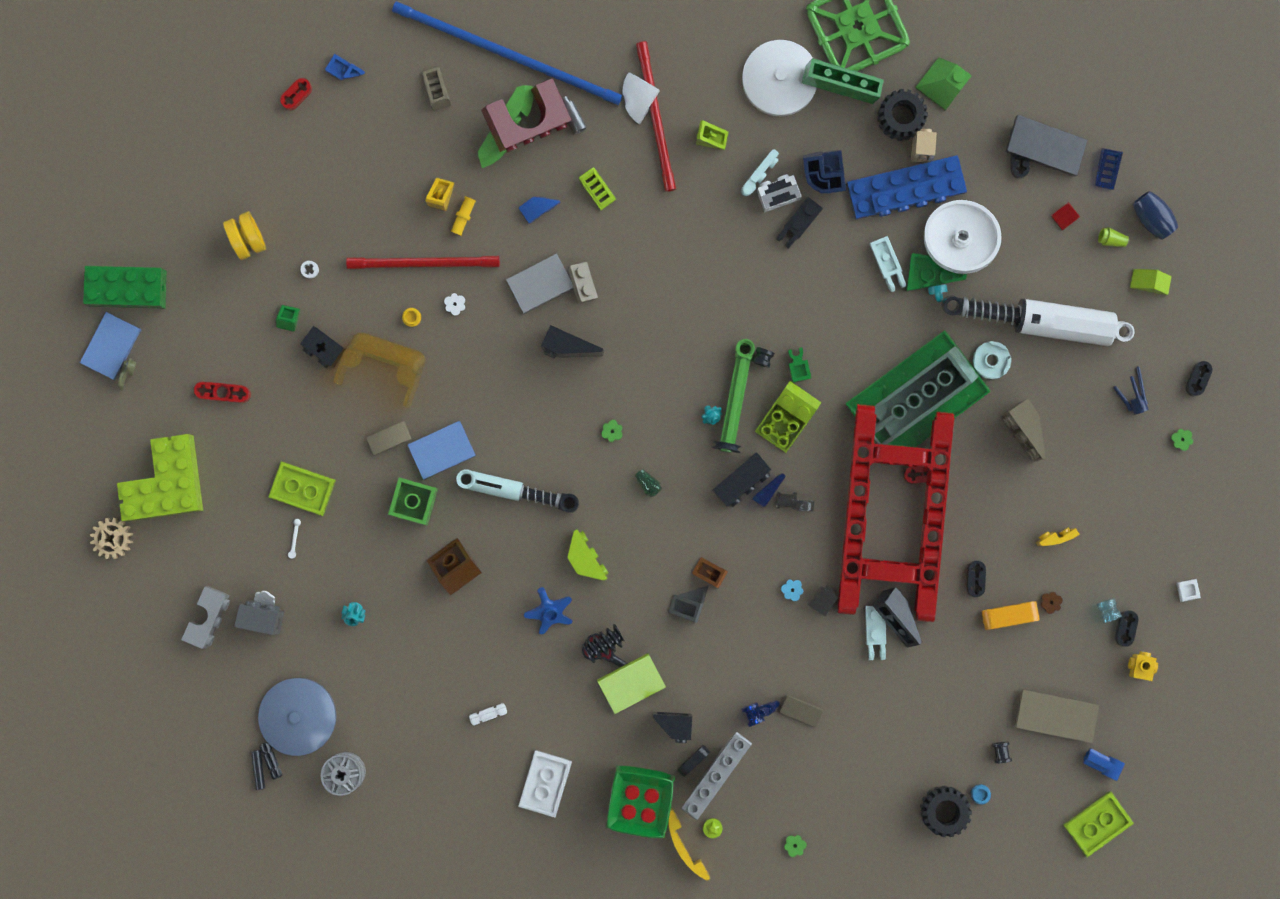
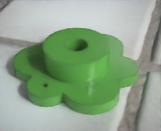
[601,420,623,442]
[1171,429,1193,451]
[784,835,807,857]

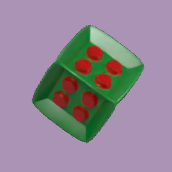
[605,765,675,839]

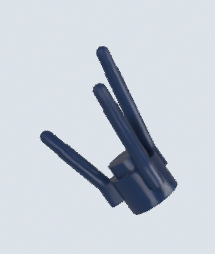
[1113,366,1149,415]

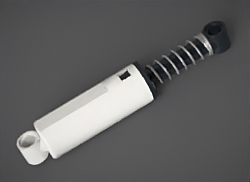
[941,295,1135,346]

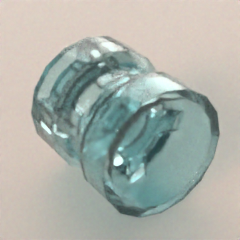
[1097,598,1122,623]

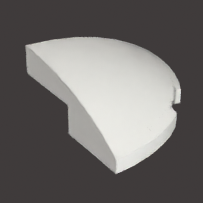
[622,72,660,125]

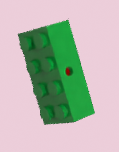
[83,266,167,309]

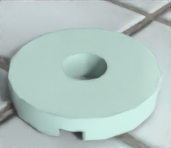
[972,341,1011,380]

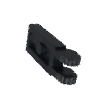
[776,197,823,249]

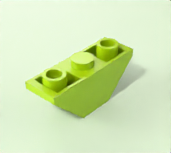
[567,529,608,581]

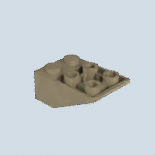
[1003,399,1046,461]

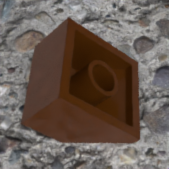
[426,538,482,595]

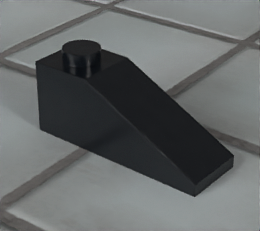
[873,587,922,648]

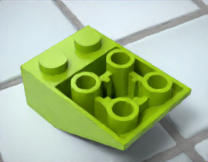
[755,381,822,453]

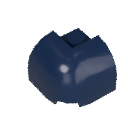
[803,150,846,193]

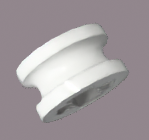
[301,261,319,278]

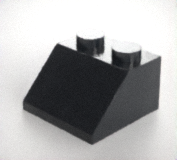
[653,712,692,743]

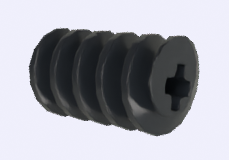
[582,624,626,663]

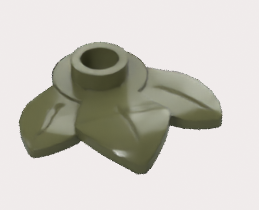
[117,358,137,391]

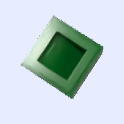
[276,305,300,332]

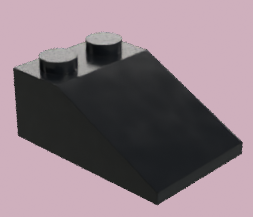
[541,325,604,359]

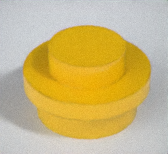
[402,308,421,327]

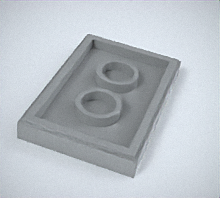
[506,253,573,314]

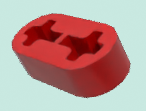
[280,78,312,111]
[904,467,928,484]

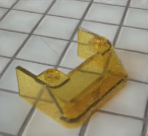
[333,332,426,409]

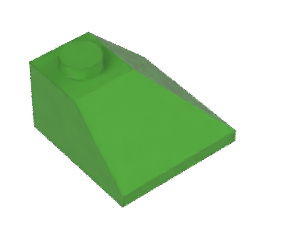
[916,58,972,111]

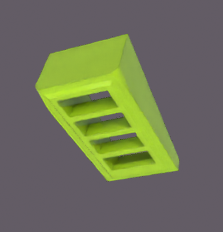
[578,167,616,211]

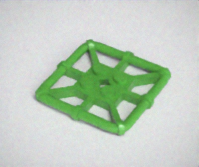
[806,0,910,71]

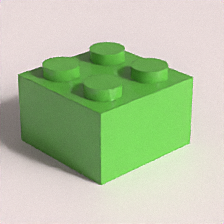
[388,477,438,526]

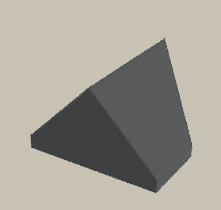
[668,586,708,623]

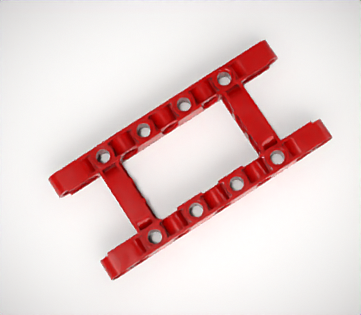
[837,404,954,622]

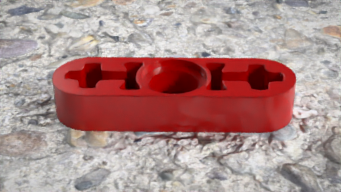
[194,382,251,403]

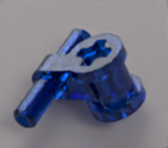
[741,700,780,727]

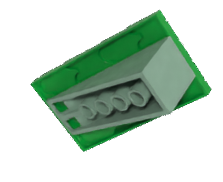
[845,330,991,447]

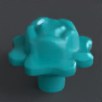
[702,405,722,425]

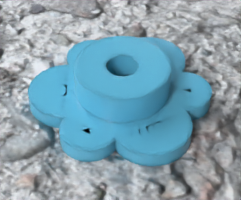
[781,580,804,601]

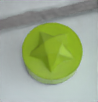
[703,818,723,838]

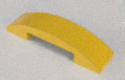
[669,808,710,881]

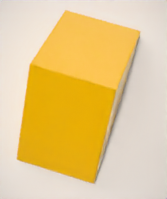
[425,178,454,211]

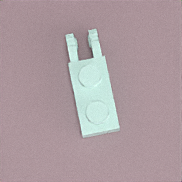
[740,149,779,197]
[869,236,906,292]
[865,606,886,660]

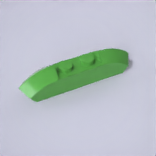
[478,85,533,168]

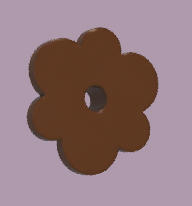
[1041,592,1063,614]

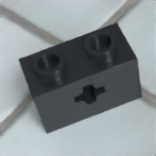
[300,326,347,368]

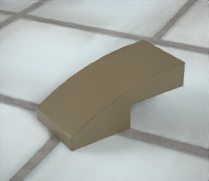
[367,422,411,455]

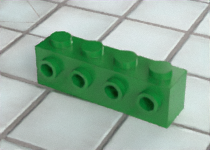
[802,58,884,104]

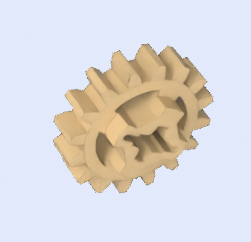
[90,518,133,559]

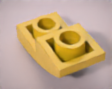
[1036,527,1080,546]

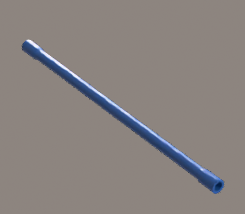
[392,1,623,106]

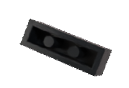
[712,452,771,508]

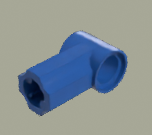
[1083,748,1125,781]

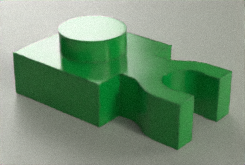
[788,347,812,383]

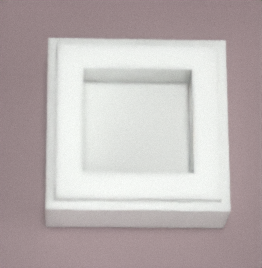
[1176,579,1201,602]

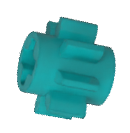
[341,602,366,626]

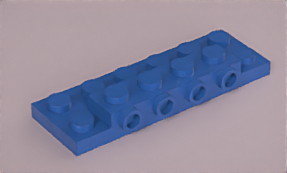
[847,155,967,220]

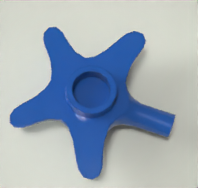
[524,587,572,634]

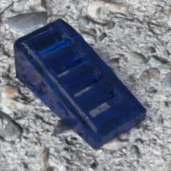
[1095,148,1123,190]
[751,473,786,508]

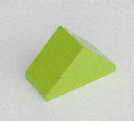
[696,120,729,150]
[1130,269,1172,295]

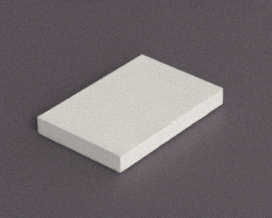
[518,750,572,818]

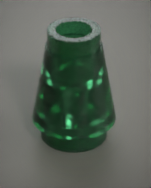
[635,469,662,498]

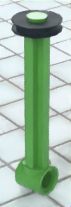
[712,339,755,453]

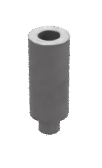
[562,96,587,134]

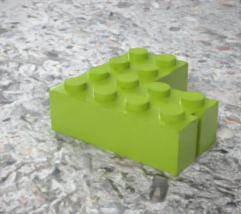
[117,434,203,522]

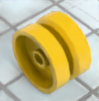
[223,211,266,261]

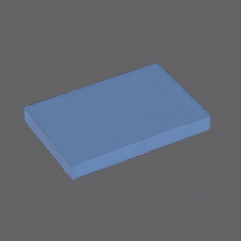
[80,312,141,380]
[408,421,476,480]

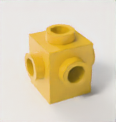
[1128,651,1158,681]

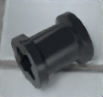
[992,741,1012,764]

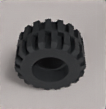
[877,89,928,141]
[920,786,972,838]

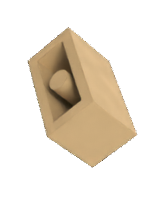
[911,129,937,163]

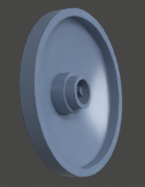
[258,678,337,756]

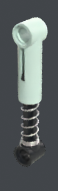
[456,470,579,513]

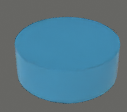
[971,784,991,804]

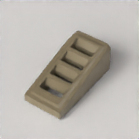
[422,67,451,111]

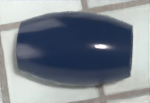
[1133,191,1178,240]

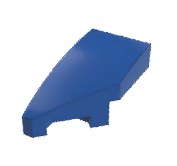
[324,54,365,80]
[519,196,561,223]

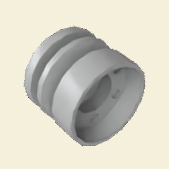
[320,752,366,796]

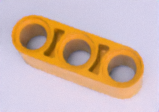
[981,601,1040,630]

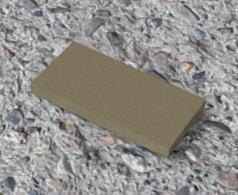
[1015,689,1099,743]

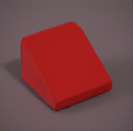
[1051,202,1080,231]

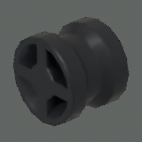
[752,347,775,368]

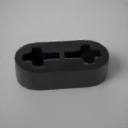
[1186,361,1213,396]
[967,561,986,597]
[1115,610,1139,647]
[677,745,710,777]

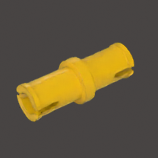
[450,196,476,236]

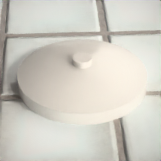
[742,40,817,116]
[924,200,1001,274]

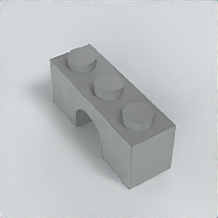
[181,586,230,649]

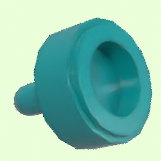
[928,284,948,303]

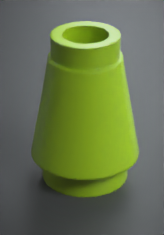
[1098,227,1129,247]

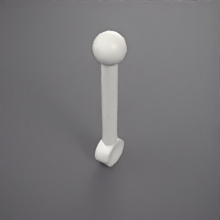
[288,519,301,558]

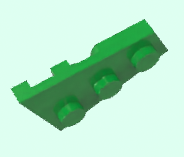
[906,253,967,291]

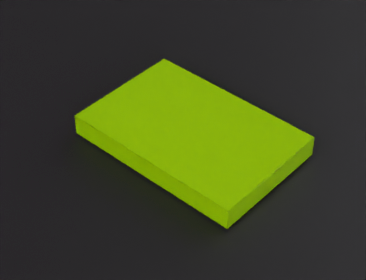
[268,461,336,516]
[597,653,666,714]
[1063,791,1134,858]

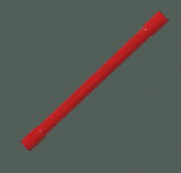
[636,41,676,192]
[346,256,500,269]

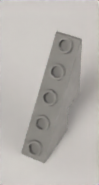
[681,732,752,820]

